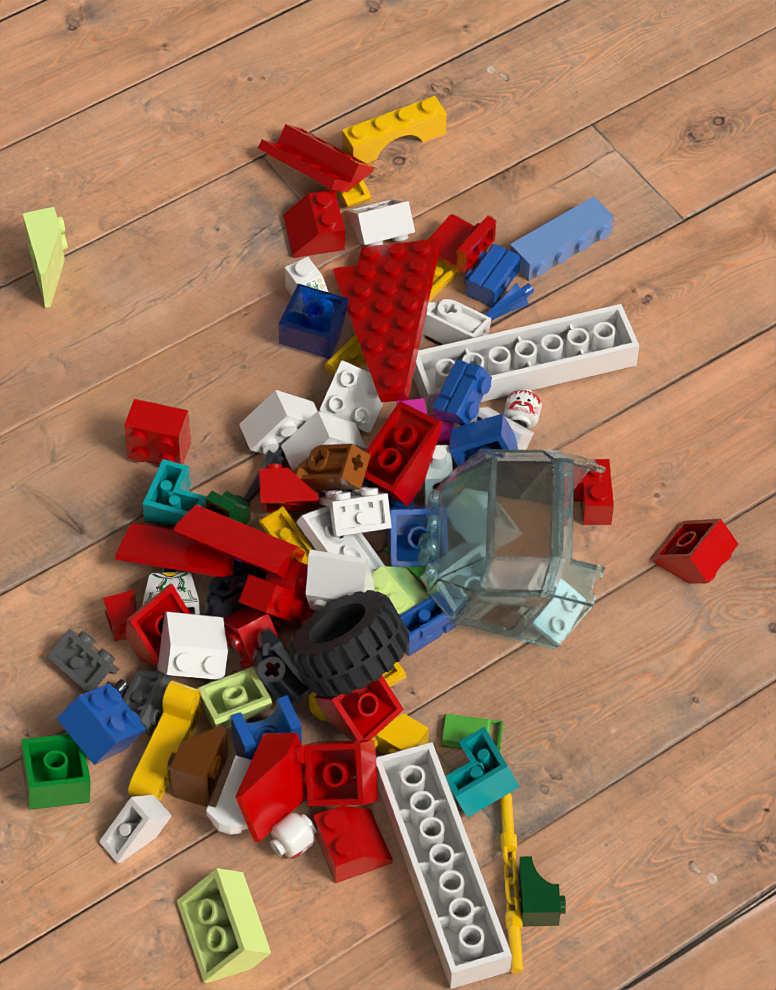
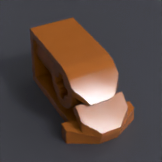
[294,444,371,493]

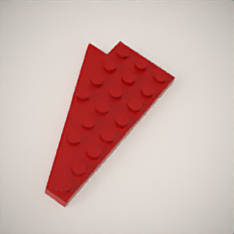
[333,239,441,403]

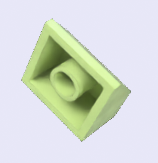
[371,566,430,615]
[197,667,272,729]

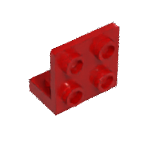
[428,214,496,274]

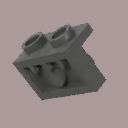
[47,629,120,692]
[123,670,172,737]

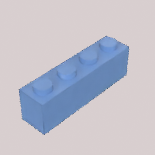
[510,196,614,281]

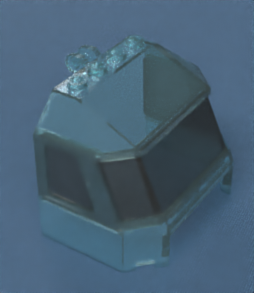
[418,448,606,649]

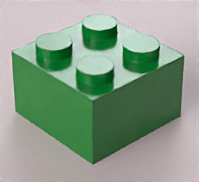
[21,734,91,810]

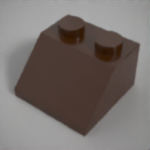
[167,726,228,807]

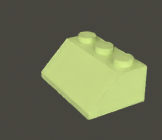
[177,868,271,983]

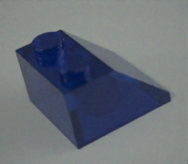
[278,283,349,359]

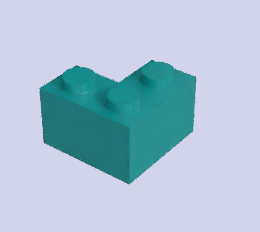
[143,459,207,527]
[445,727,520,818]

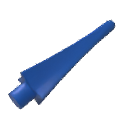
[485,283,534,321]

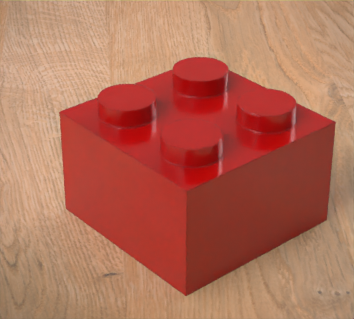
[124,399,191,465]
[304,740,379,806]

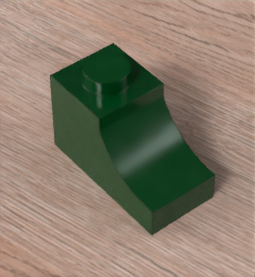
[205,491,250,525]
[518,856,566,927]

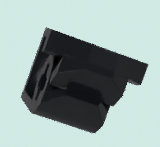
[204,562,267,618]
[252,627,312,707]

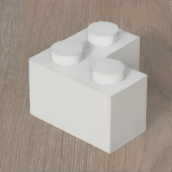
[239,390,317,455]
[281,411,367,472]

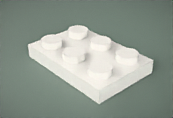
[296,506,385,573]

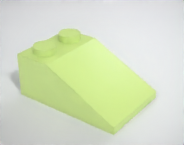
[22,207,68,308]

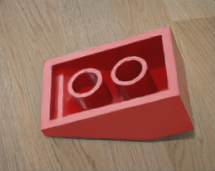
[363,401,443,507]
[235,733,307,842]

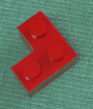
[551,459,614,525]
[239,559,308,623]
[223,606,280,681]

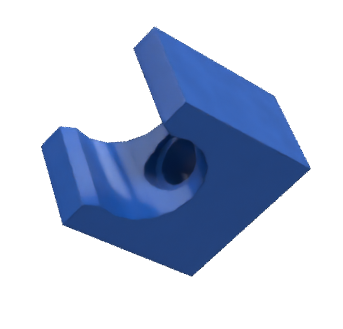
[231,695,302,760]

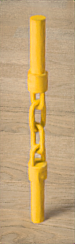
[500,793,523,974]

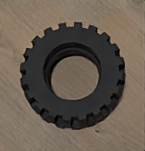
[290,590,409,697]

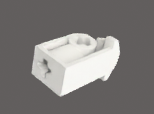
[421,299,492,345]
[206,756,252,835]

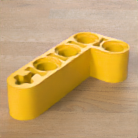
[128,681,202,802]

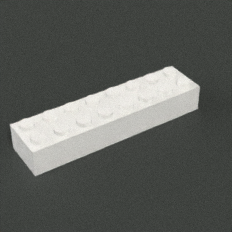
[413,304,639,414]
[376,742,512,989]

